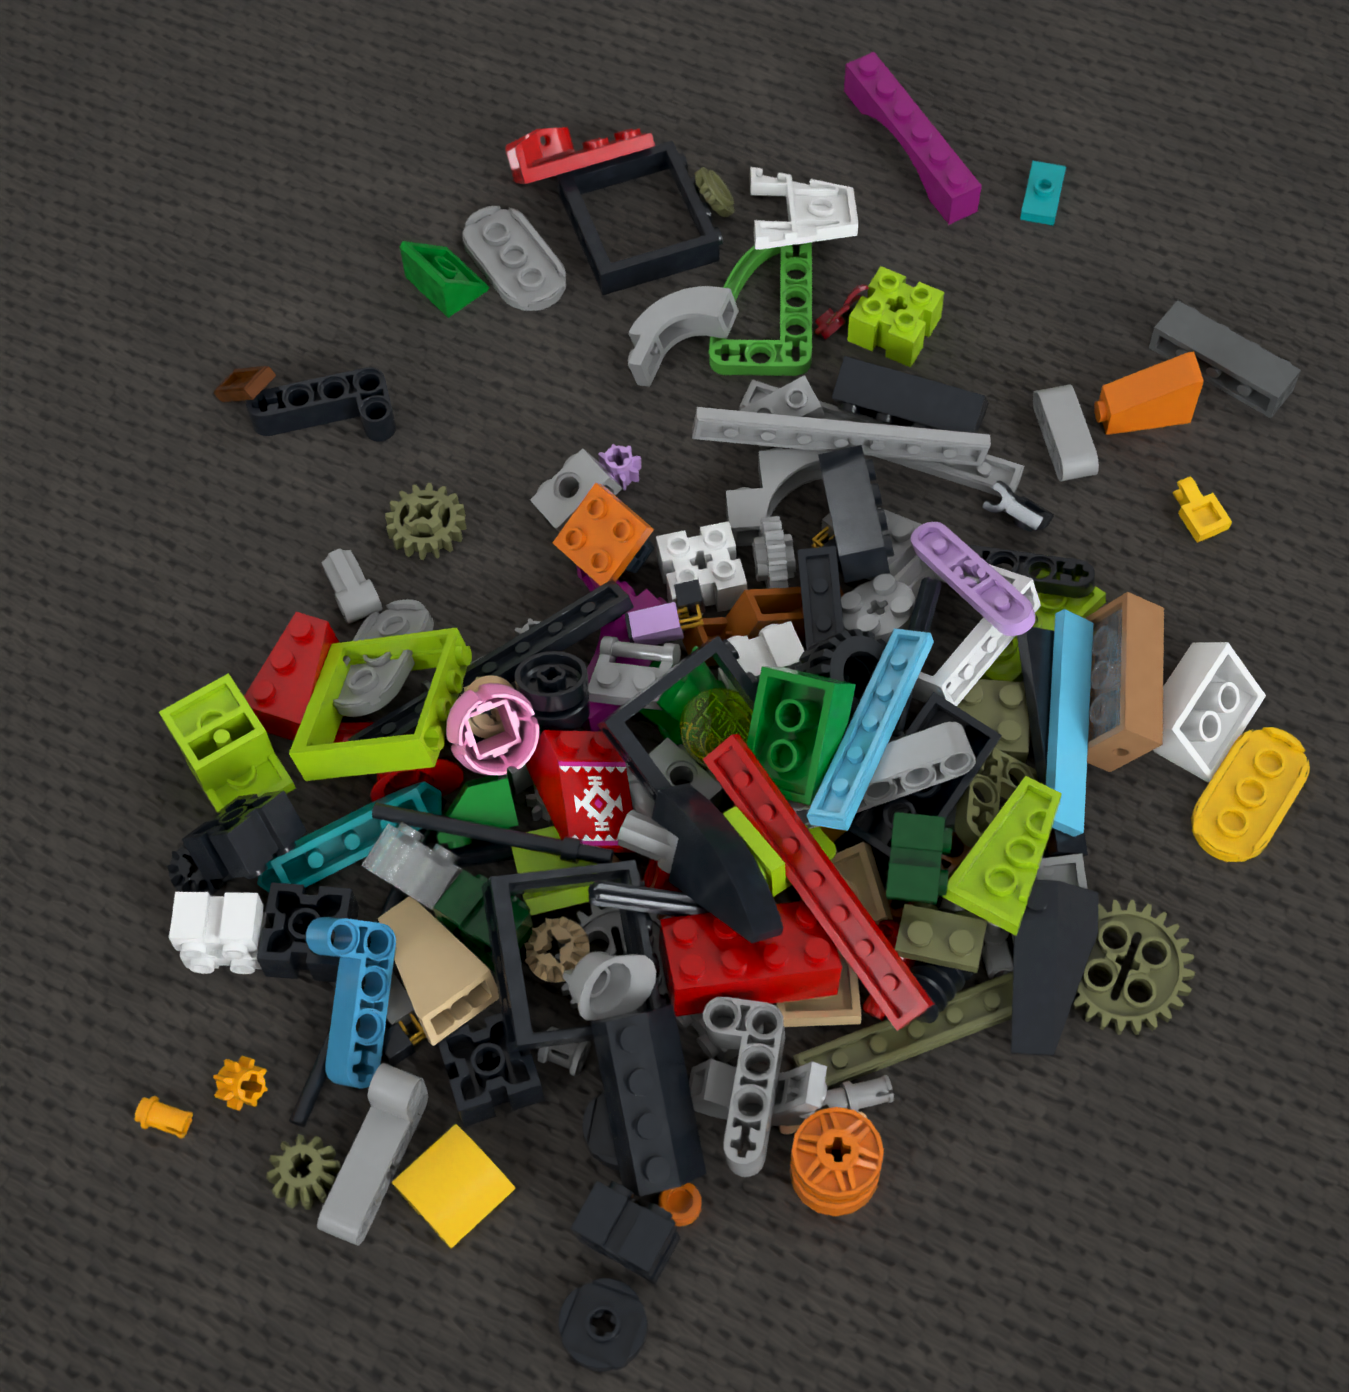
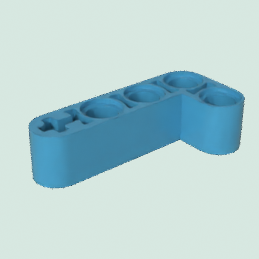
[306,917,396,1089]

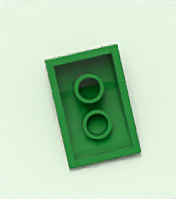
[747,666,856,806]

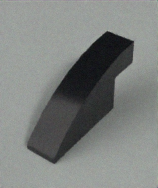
[651,783,784,943]

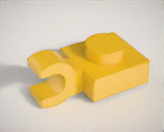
[1173,476,1232,543]

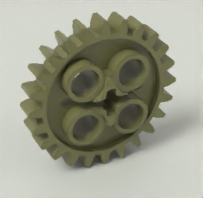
[1072,900,1195,1035]

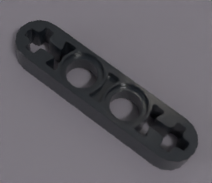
[968,545,1095,598]

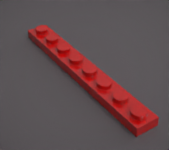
[703,734,934,1031]

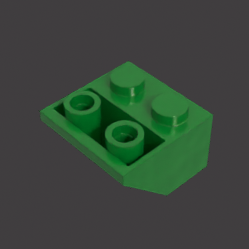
[437,774,518,848]

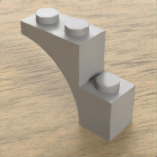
[726,448,827,546]

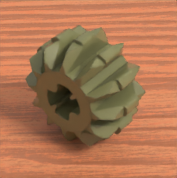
[267,1134,341,1210]

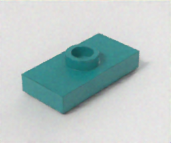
[1020,161,1066,226]

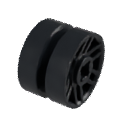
[515,651,590,734]

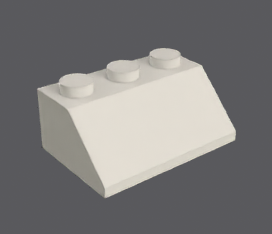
[1153,642,1266,782]

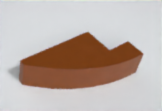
[682,587,844,666]

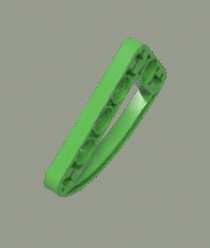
[709,242,812,376]

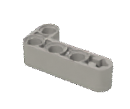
[703,997,785,1177]
[317,1063,428,1246]

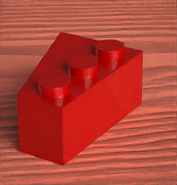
[244,612,340,741]

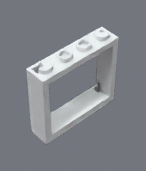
[873,555,1041,706]

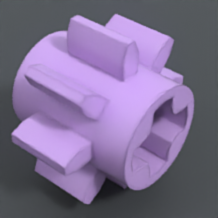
[598,444,641,491]

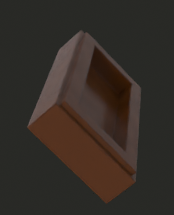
[214,366,276,402]

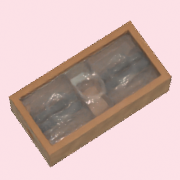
[1085,592,1164,772]

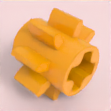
[213,1056,268,1111]

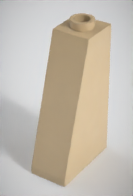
[378,895,499,1046]

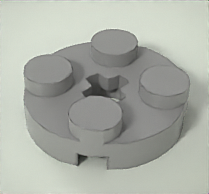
[841,574,916,643]

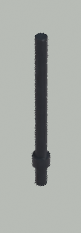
[372,802,614,864]

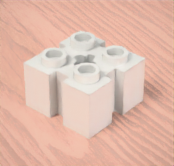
[656,521,747,620]
[718,621,805,720]
[169,892,272,974]

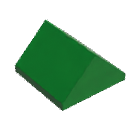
[400,241,490,318]

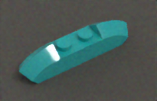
[257,781,441,892]

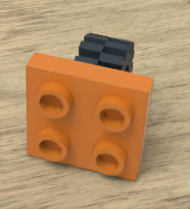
[552,482,655,586]

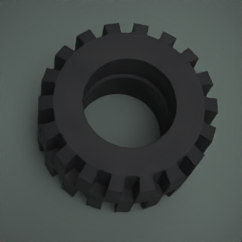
[795,629,887,734]

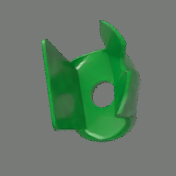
[638,645,728,745]

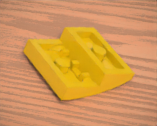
[391,1124,516,1248]

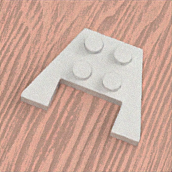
[749,167,858,249]

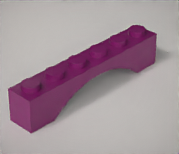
[844,52,982,224]

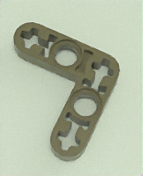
[955,748,1038,848]

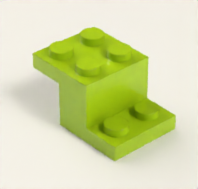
[159,673,296,812]

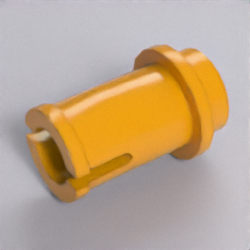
[134,1096,193,1139]

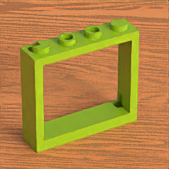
[289,628,472,781]

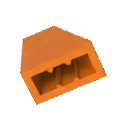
[1094,352,1204,435]

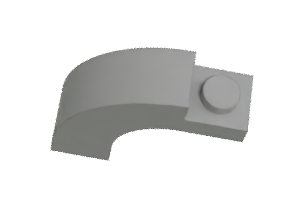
[628,286,739,387]
[689,1059,827,1126]

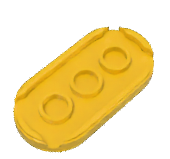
[1191,727,1310,862]

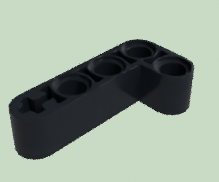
[246,367,396,442]

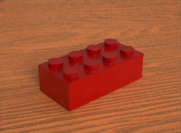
[659,901,842,1017]

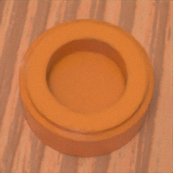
[658,1182,702,1226]

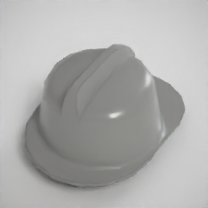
[563,952,656,1020]

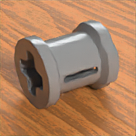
[537,1026,591,1077]

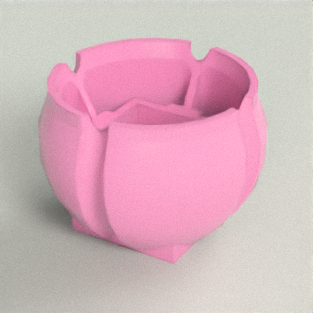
[446,683,539,775]

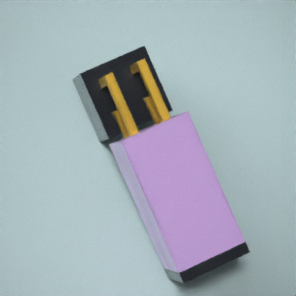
[624,579,706,645]

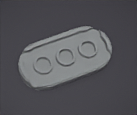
[462,206,566,311]
[333,599,434,717]

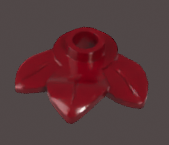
[814,284,869,340]

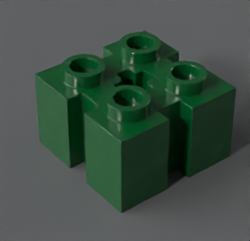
[886,812,953,905]
[433,869,533,972]

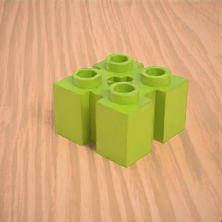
[847,266,944,367]

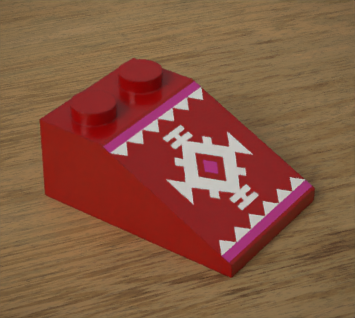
[525,730,634,853]

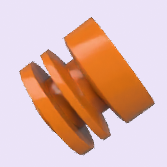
[790,1107,884,1216]

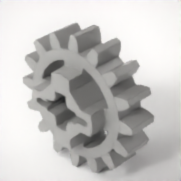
[752,516,796,589]

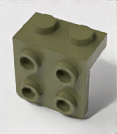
[895,902,987,973]

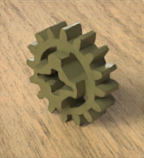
[385,483,467,560]

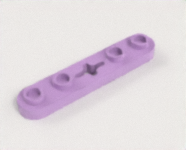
[911,522,1036,636]

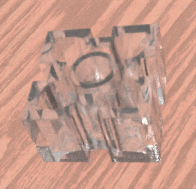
[361,822,463,910]

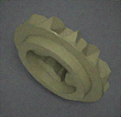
[695,167,734,217]

